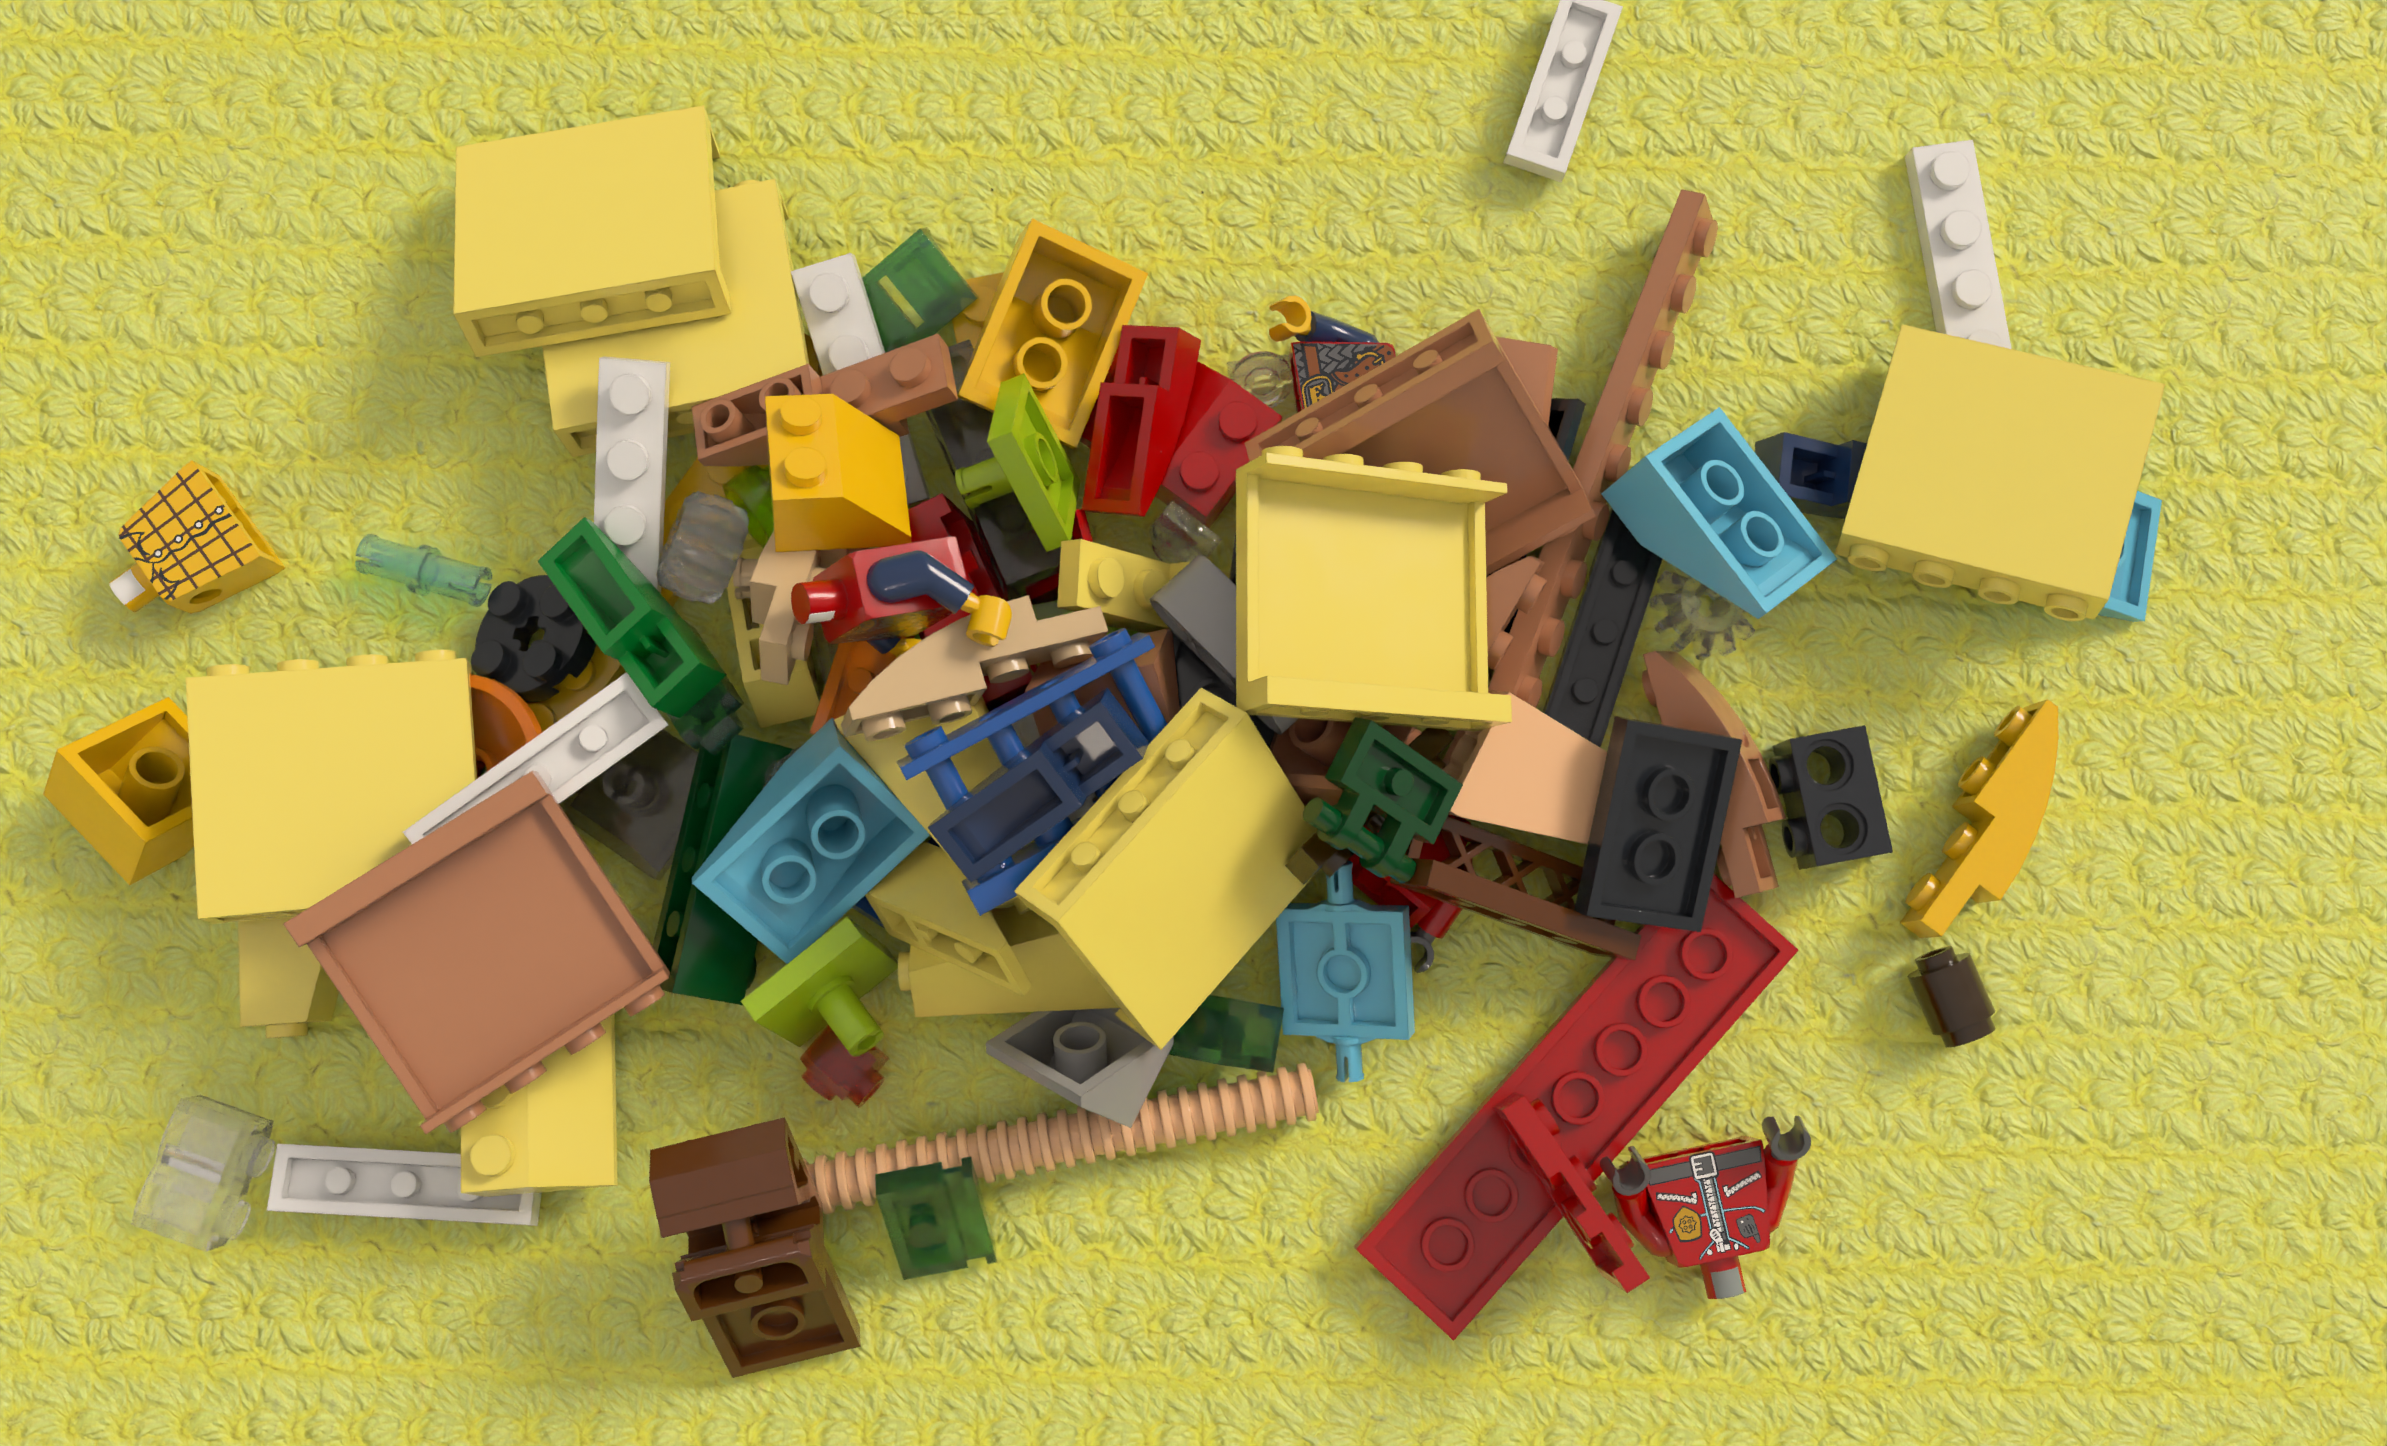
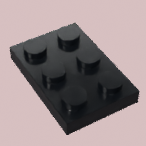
[1574,716,1742,932]

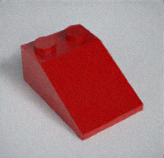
[1080,324,1283,533]

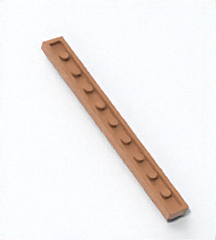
[1488,189,1718,708]

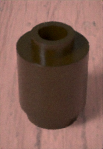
[1907,946,1996,1047]

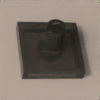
[559,729,698,881]

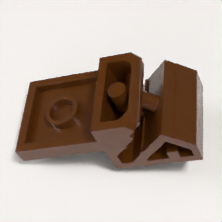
[649,1117,861,1378]

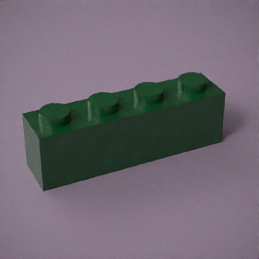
[653,731,797,1005]

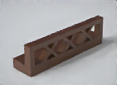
[1390,816,1641,960]

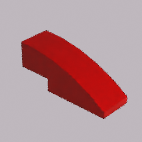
[1082,325,1201,517]

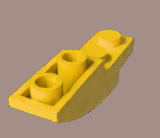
[1900,699,2059,938]

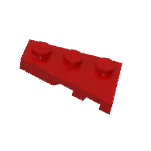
[1493,1093,1650,1293]

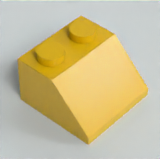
[765,394,911,552]
[43,697,194,885]

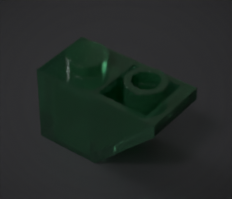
[1168,995,1284,1073]

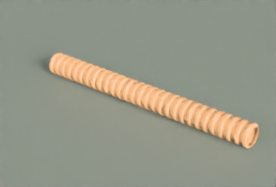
[803,1063,1319,1214]

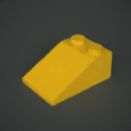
[957,218,1148,449]

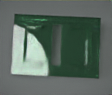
[862,227,979,353]

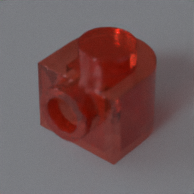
[800,1025,890,1108]

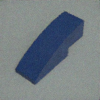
[1755,432,1867,519]
[928,688,1149,883]

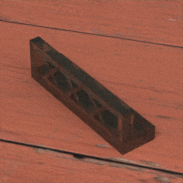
[925,339,1061,602]

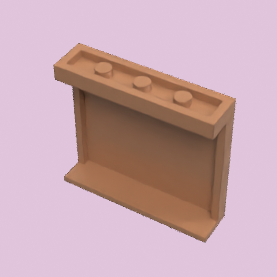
[1245,309,1596,576]
[283,771,670,1134]

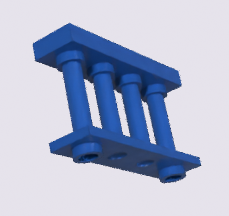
[896,628,1167,916]

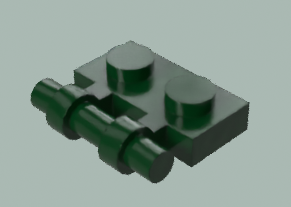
[1303,717,1463,883]

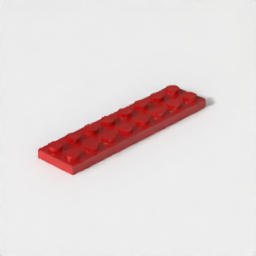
[1354,874,1799,1341]

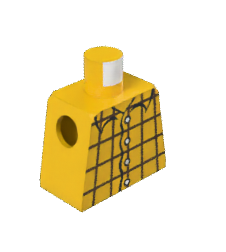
[109,460,285,614]

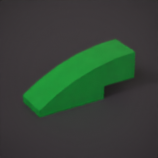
[538,517,727,719]

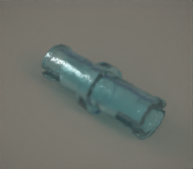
[355,534,492,607]

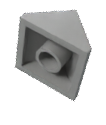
[986,1008,1174,1128]

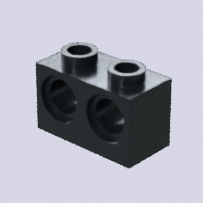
[1769,725,1893,870]

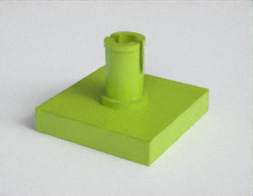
[955,373,1080,552]
[741,916,898,1057]

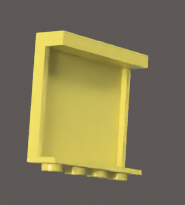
[453,105,731,357]
[542,179,809,457]
[1835,324,2165,621]
[1236,446,1512,731]
[186,650,477,924]
[1014,688,1317,1050]

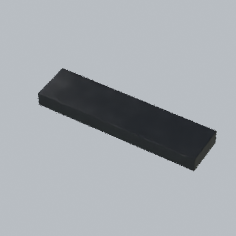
[1543,508,1663,748]

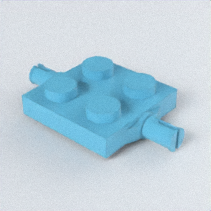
[1276,861,1415,1082]

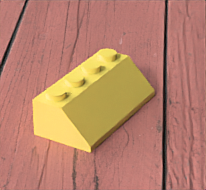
[461,1014,618,1197]

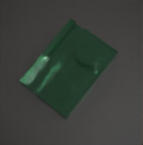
[875,1156,997,1280]

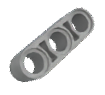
[1150,555,1299,735]

